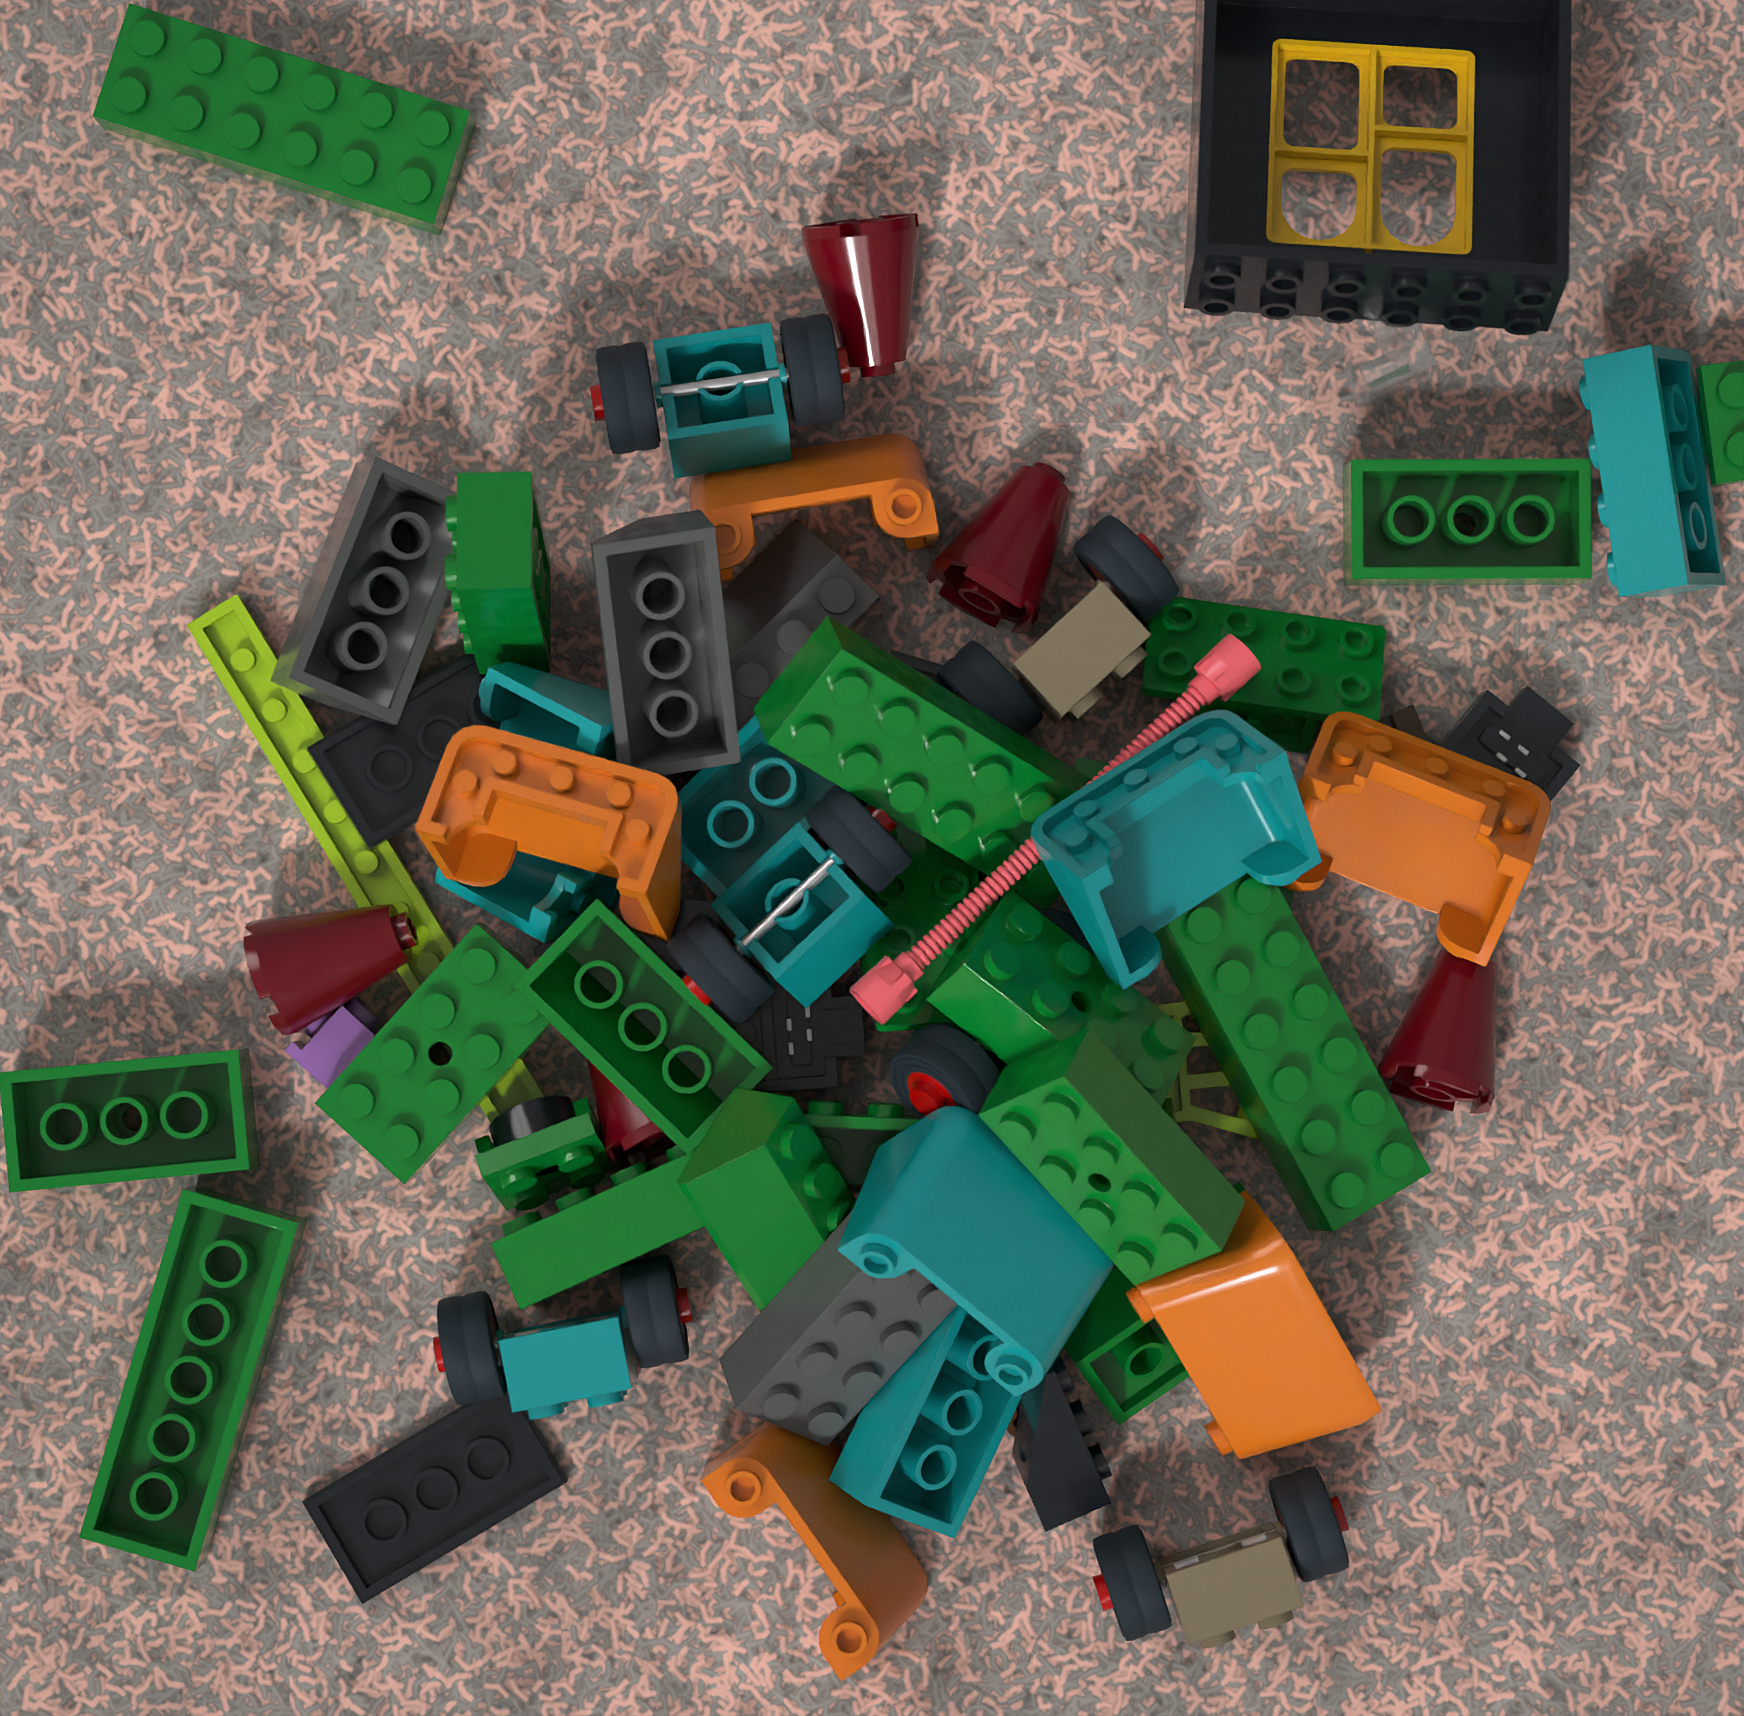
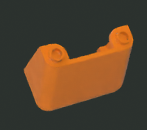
[689,433,939,582]
[1283,712,1551,967]
[415,725,682,942]
[1125,1190,1382,1460]
[700,1422,928,1682]

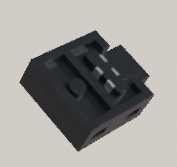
[1438,686,1580,802]
[712,972,866,1093]

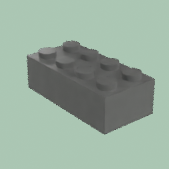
[719,1210,958,1446]

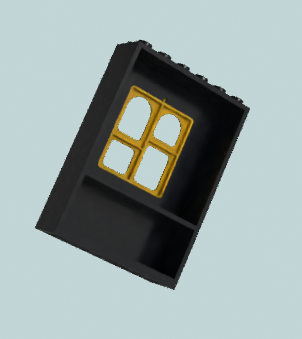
[1183,0,1572,335]

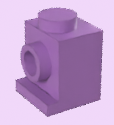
[285,997,380,1089]

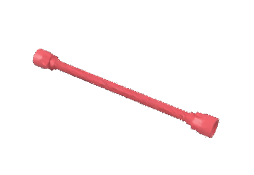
[849,634,1261,1025]

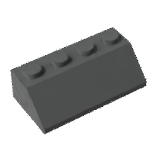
[270,456,457,725]
[590,510,741,775]
[722,518,880,732]

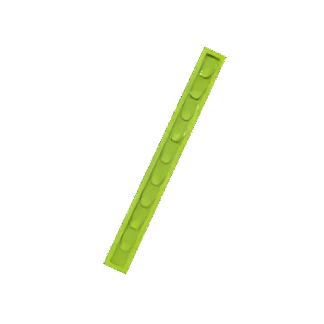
[187,594,546,1123]

